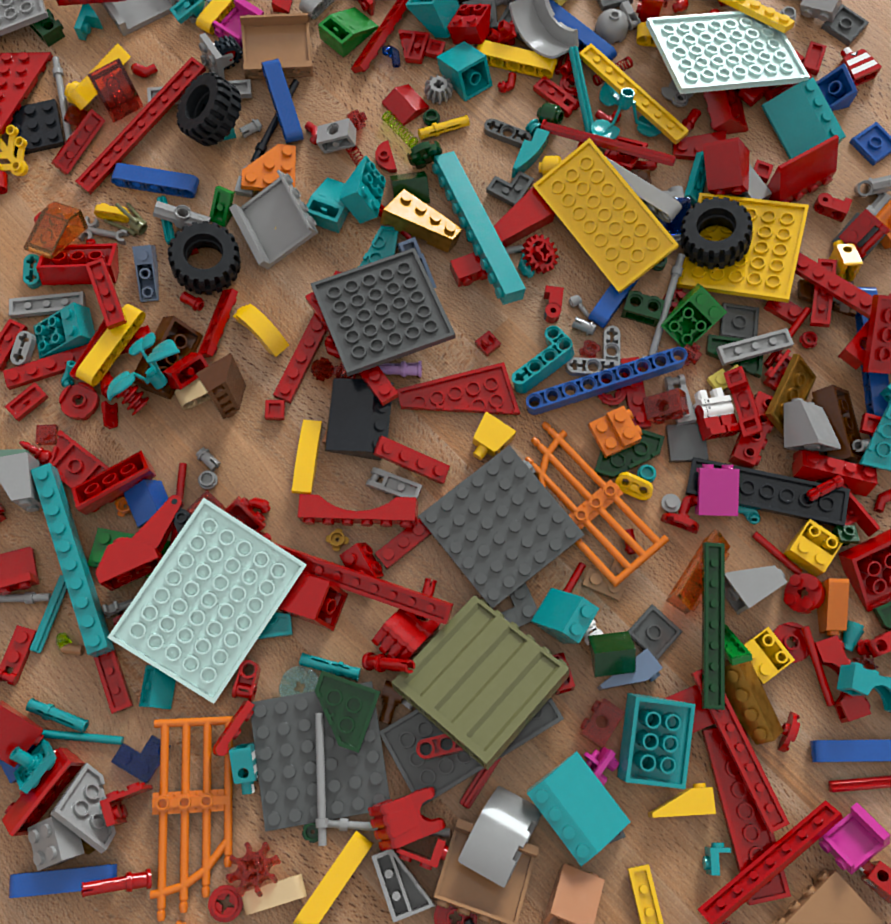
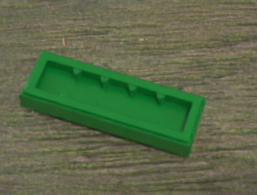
[725,624,752,666]

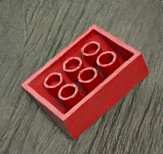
[767,135,839,203]
[838,529,891,612]

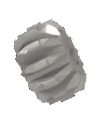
[424,74,453,105]

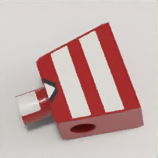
[838,47,882,86]

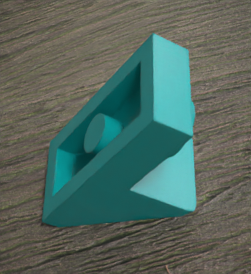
[169,0,205,24]
[74,4,103,41]

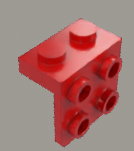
[0,547,39,595]
[396,837,449,870]

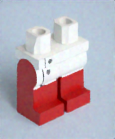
[693,387,742,441]

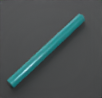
[41,729,124,745]

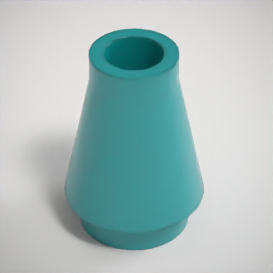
[842,620,864,652]

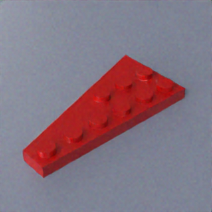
[396,362,520,415]

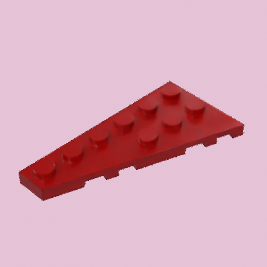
[0,52,53,134]

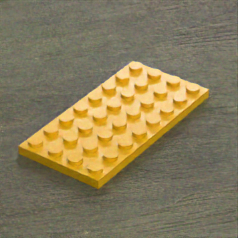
[533,138,679,294]

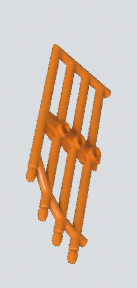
[525,421,669,587]
[150,716,233,922]

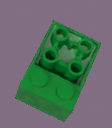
[318,7,379,58]
[660,284,727,351]

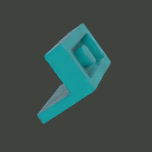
[139,665,176,710]

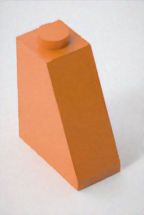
[817,578,850,637]

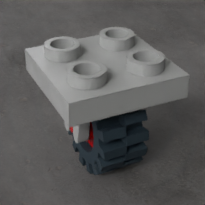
[199,33,243,79]

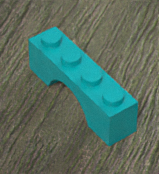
[837,662,891,713]

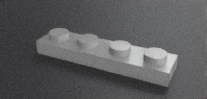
[9,291,86,318]
[716,328,794,366]

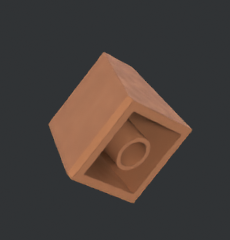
[541,863,605,924]

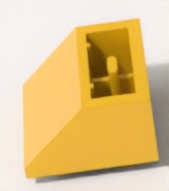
[783,519,843,577]
[743,627,795,685]

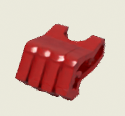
[371,609,441,660]
[368,786,446,851]

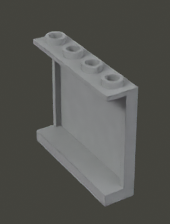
[102,0,176,36]
[229,170,318,270]

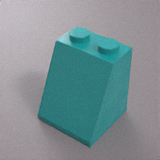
[406,0,460,38]
[436,41,493,101]
[530,588,600,644]

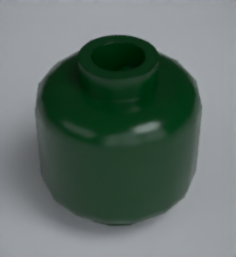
[537,102,564,125]

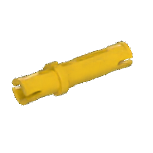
[418,115,470,140]

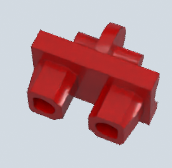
[487,19,517,46]

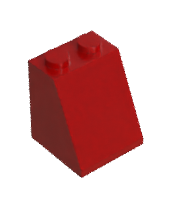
[703,137,750,195]
[278,573,348,631]
[0,700,44,768]

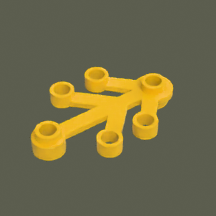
[0,125,29,176]

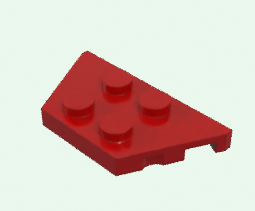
[49,430,109,489]

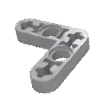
[565,325,621,377]

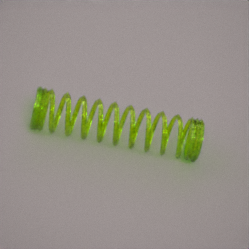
[382,111,418,148]

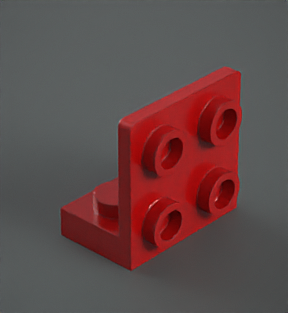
[100,782,153,827]

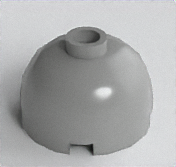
[595,8,629,45]

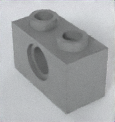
[316,118,356,154]

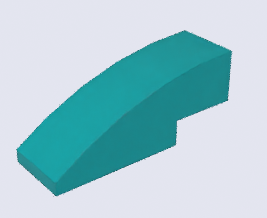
[512,128,550,178]

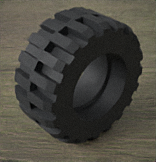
[177,72,242,146]
[680,197,753,269]
[168,221,241,295]

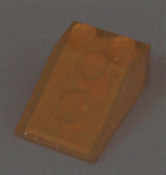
[24,201,88,259]

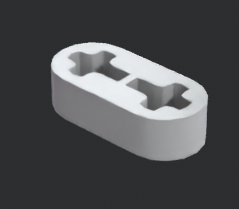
[10,331,36,366]

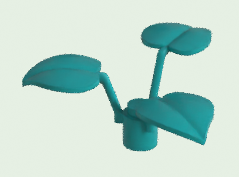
[590,82,662,139]
[107,332,180,401]

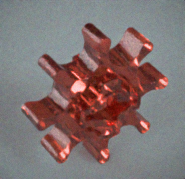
[226,842,281,897]

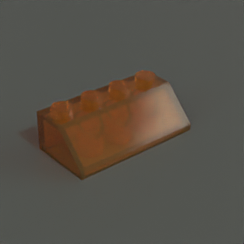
[665,529,731,614]

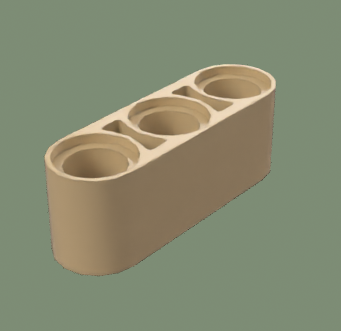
[174,378,210,410]
[241,874,307,915]

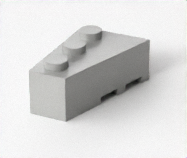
[371,849,435,923]

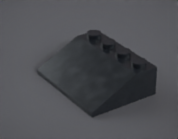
[325,378,393,461]

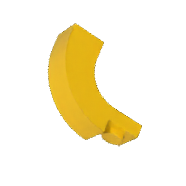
[233,304,289,357]

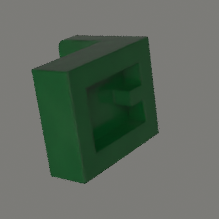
[831,525,860,546]

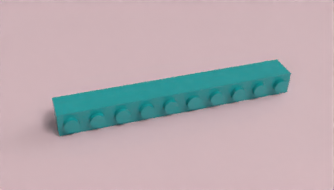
[432,151,526,305]
[31,463,115,658]

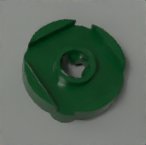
[407,141,442,169]

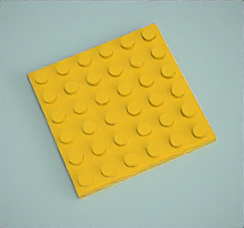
[677,193,809,303]

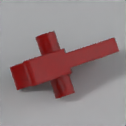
[101,401,118,429]

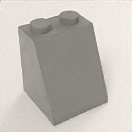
[784,398,841,452]
[0,452,42,512]
[725,565,787,615]

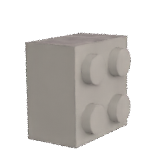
[27,816,85,871]

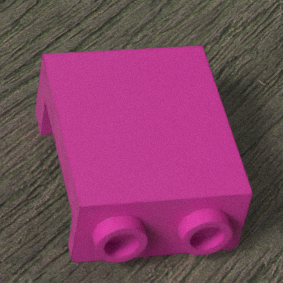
[212,0,264,49]
[695,464,740,516]
[819,803,890,875]

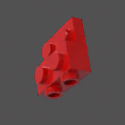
[224,496,266,533]

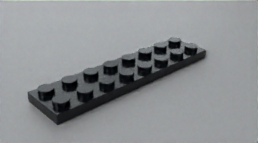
[685,457,850,527]

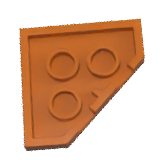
[241,144,296,191]

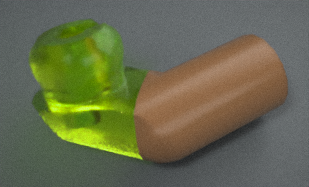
[56,632,84,655]

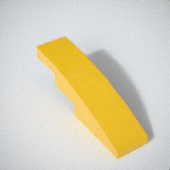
[292,419,322,494]

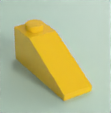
[648,783,716,818]

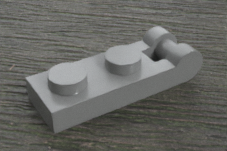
[664,374,697,425]
[365,467,422,499]

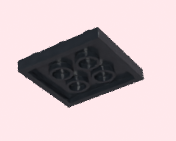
[8,99,65,157]

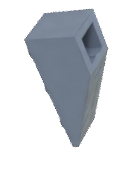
[132,245,159,302]

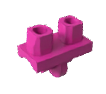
[583,746,619,786]

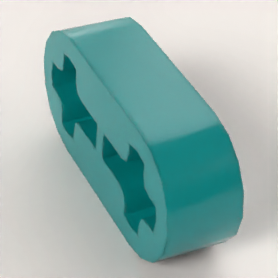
[23,254,42,289]

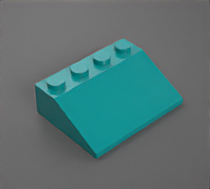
[761,77,846,159]
[617,693,696,789]
[527,751,631,866]

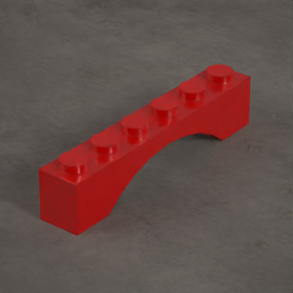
[297,494,418,528]

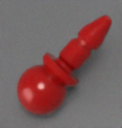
[19,441,52,465]

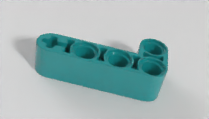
[512,326,575,394]

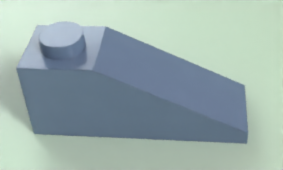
[597,648,663,691]

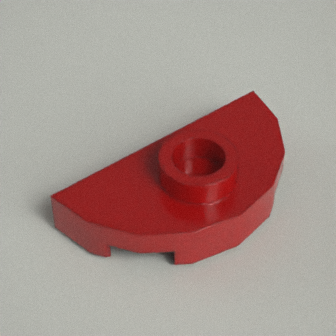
[375,140,397,173]
[661,513,700,534]
[777,711,800,752]

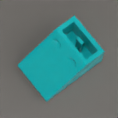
[340,155,386,224]
[306,177,349,233]
[33,302,95,359]

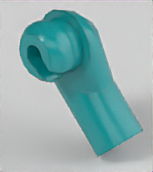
[518,254,535,278]
[61,360,76,388]
[738,506,760,524]

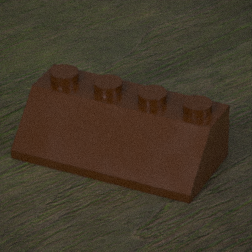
[133,316,203,399]
[196,353,246,419]
[812,385,864,463]

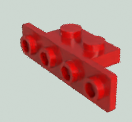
[820,478,880,537]

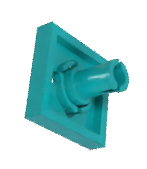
[9,738,57,794]

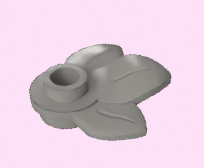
[661,79,694,107]

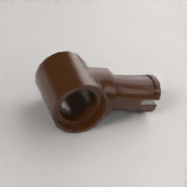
[379,680,403,724]

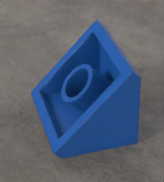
[816,63,858,111]
[124,479,169,528]

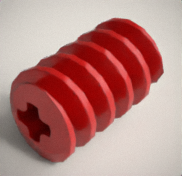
[106,385,149,416]

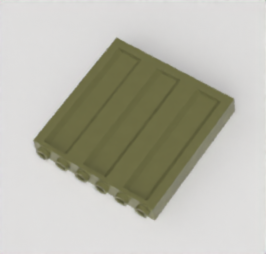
[391,595,569,770]

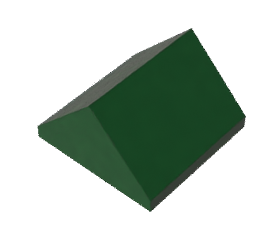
[390,171,430,204]
[588,631,636,677]

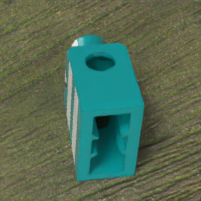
[229,742,258,795]

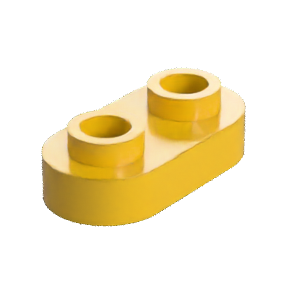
[94,203,131,223]
[615,472,653,500]

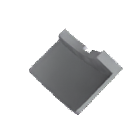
[509,0,579,59]
[458,786,542,888]

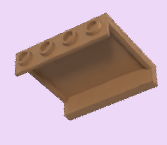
[240,13,313,79]
[433,818,540,924]
[773,869,885,924]

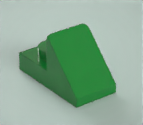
[209,186,235,227]

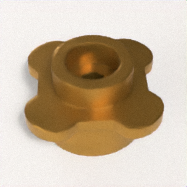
[326,528,349,551]

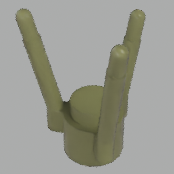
[104,203,148,236]

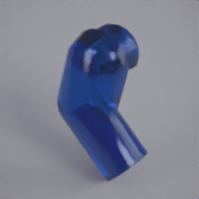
[382,45,401,68]

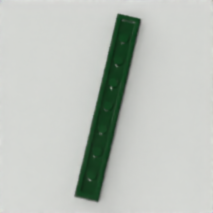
[702,542,725,710]

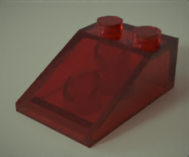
[88,58,144,123]

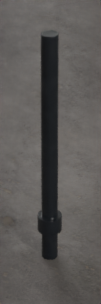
[250,79,299,163]

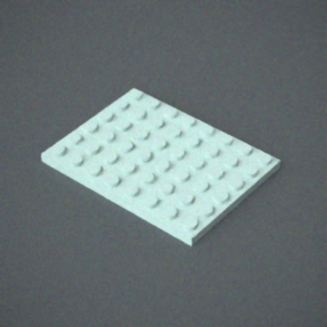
[646,11,810,94]
[107,498,307,704]

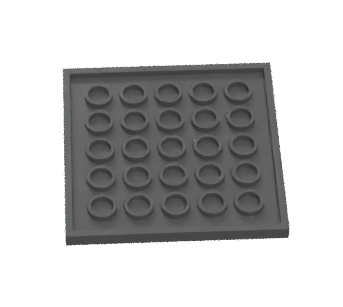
[310,248,456,376]
[418,445,585,609]
[251,681,390,832]

